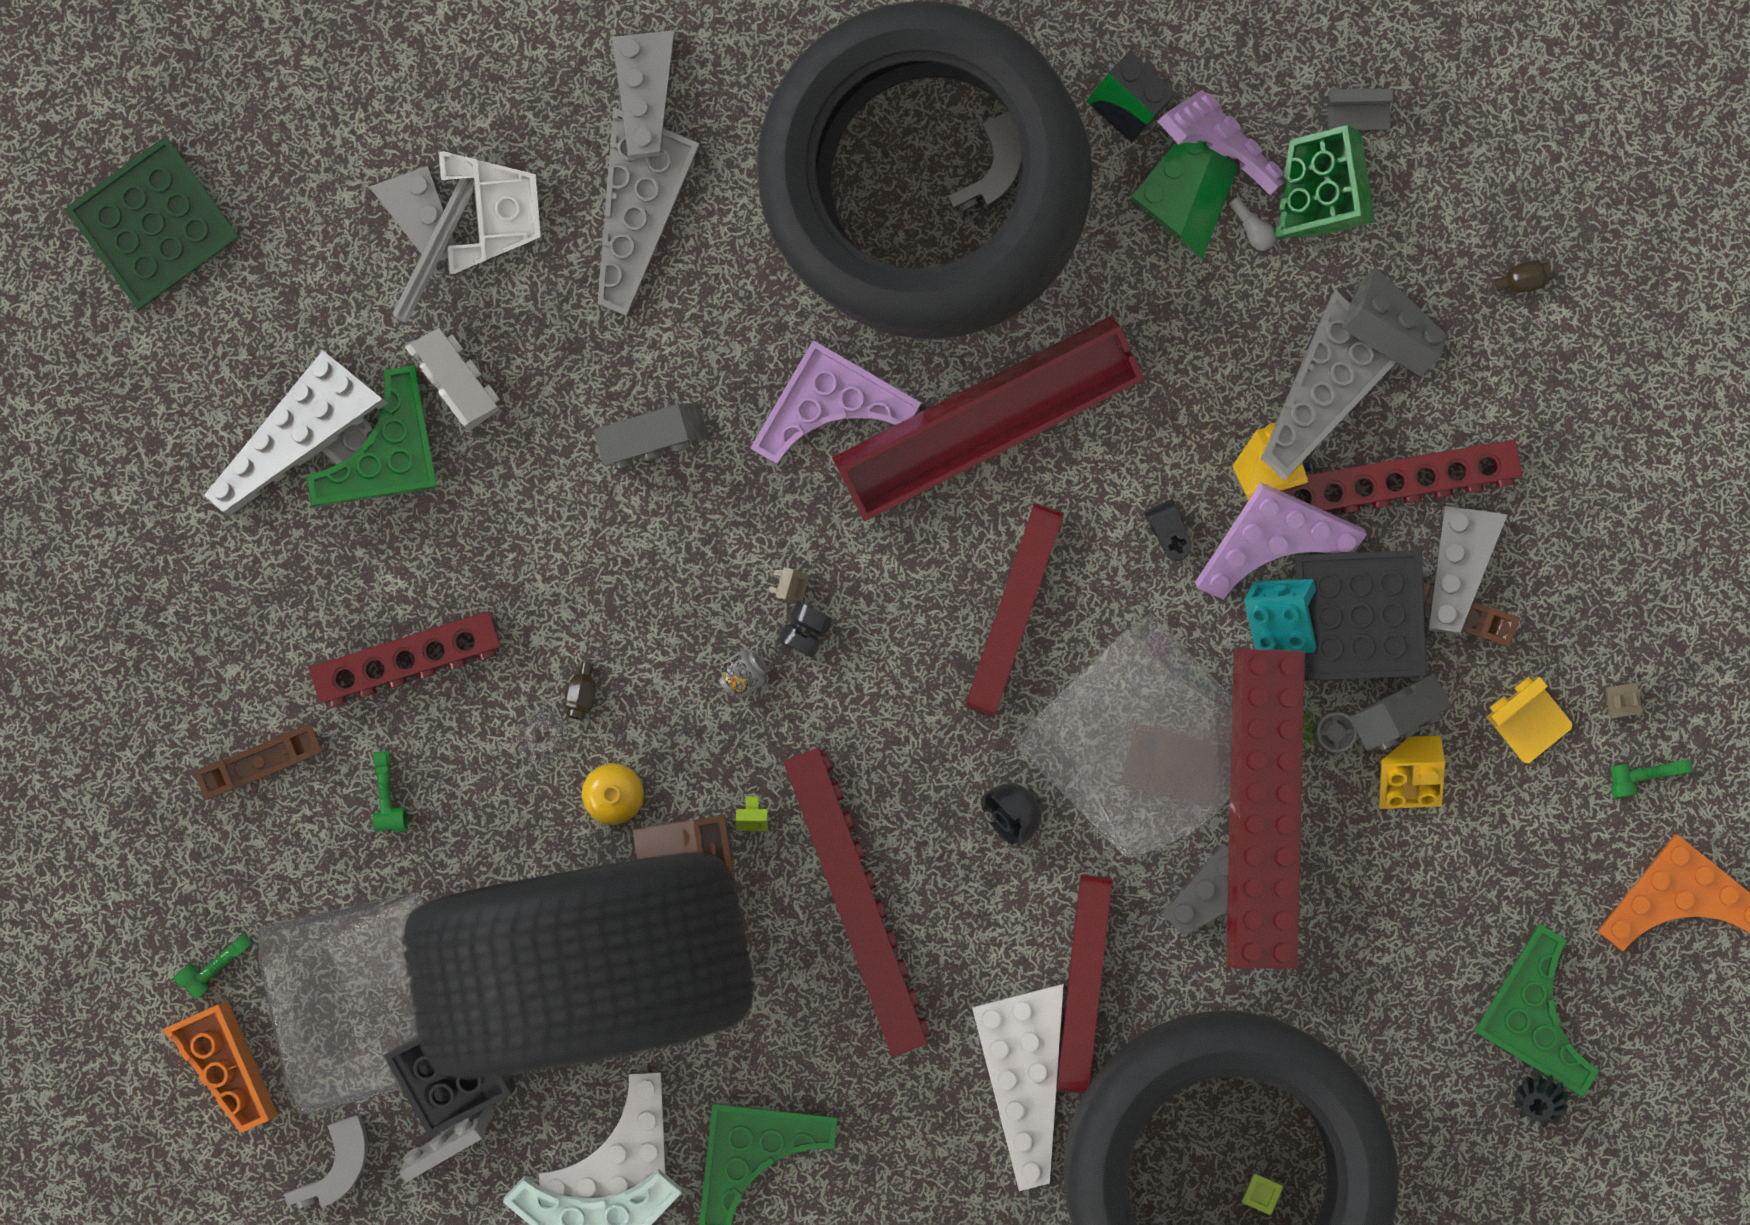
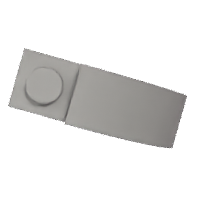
[948,111,1022,212]
[284,1114,368,1209]

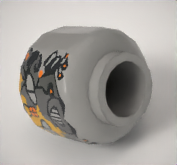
[719,650,767,697]

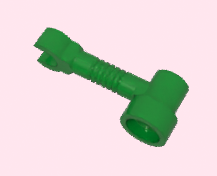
[373,751,408,833]
[1610,759,1693,799]
[172,934,252,1000]

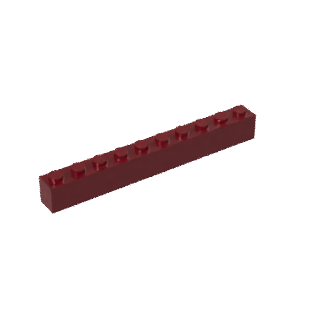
[783,748,931,1057]

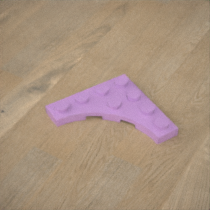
[1157,90,1286,195]
[750,340,921,465]
[1195,482,1367,600]

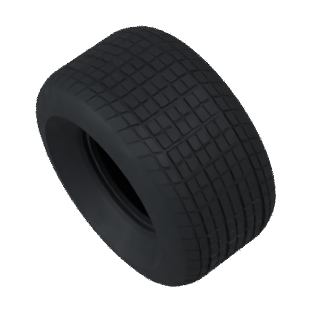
[402,853,754,1078]

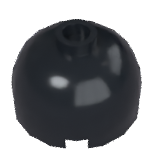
[981,783,1042,847]

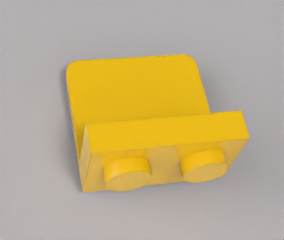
[1486,676,1572,763]

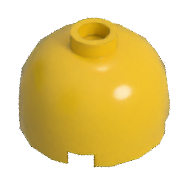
[581,763,644,825]

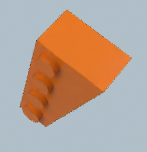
[162,1001,278,1133]

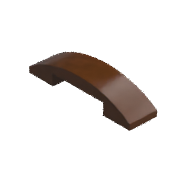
[1424,583,1520,647]
[193,723,322,800]

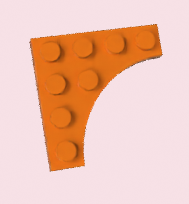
[1597,834,1750,951]

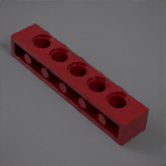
[308,611,502,708]

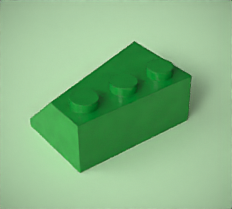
[1275,125,1375,239]
[1130,140,1238,259]

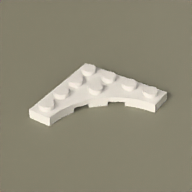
[539,1072,666,1198]

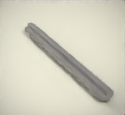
[392,156,485,322]

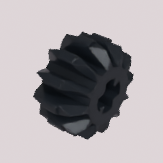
[1514,1072,1569,1128]

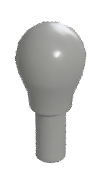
[1229,197,1276,251]

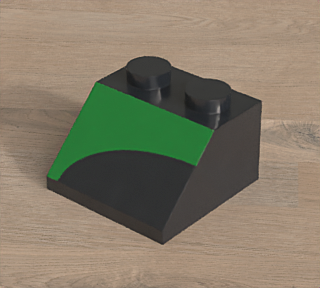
[1086,51,1176,144]

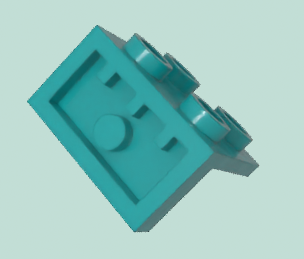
[1244,579,1317,653]

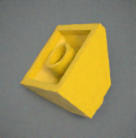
[1232,423,1308,500]

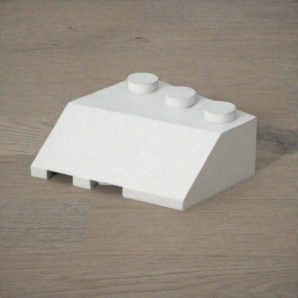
[405,328,500,431]

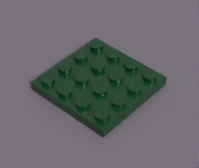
[64,136,240,311]

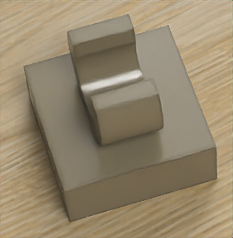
[769,567,810,604]
[1605,683,1643,719]

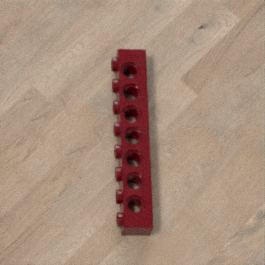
[1281,439,1522,514]

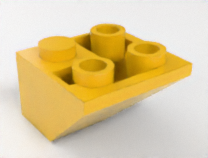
[1379,735,1445,809]

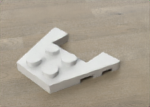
[438,151,541,274]

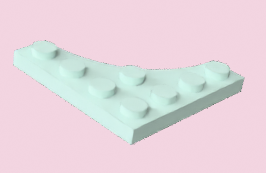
[503,1168,682,1225]

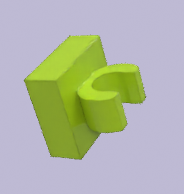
[736,796,768,832]
[1241,1172,1284,1215]

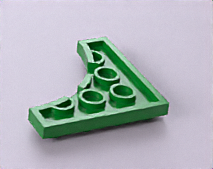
[306,365,437,508]
[1474,924,1599,1097]
[699,1103,838,1225]

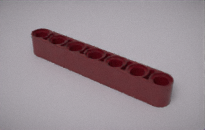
[965,502,1064,717]
[1056,875,1112,1094]

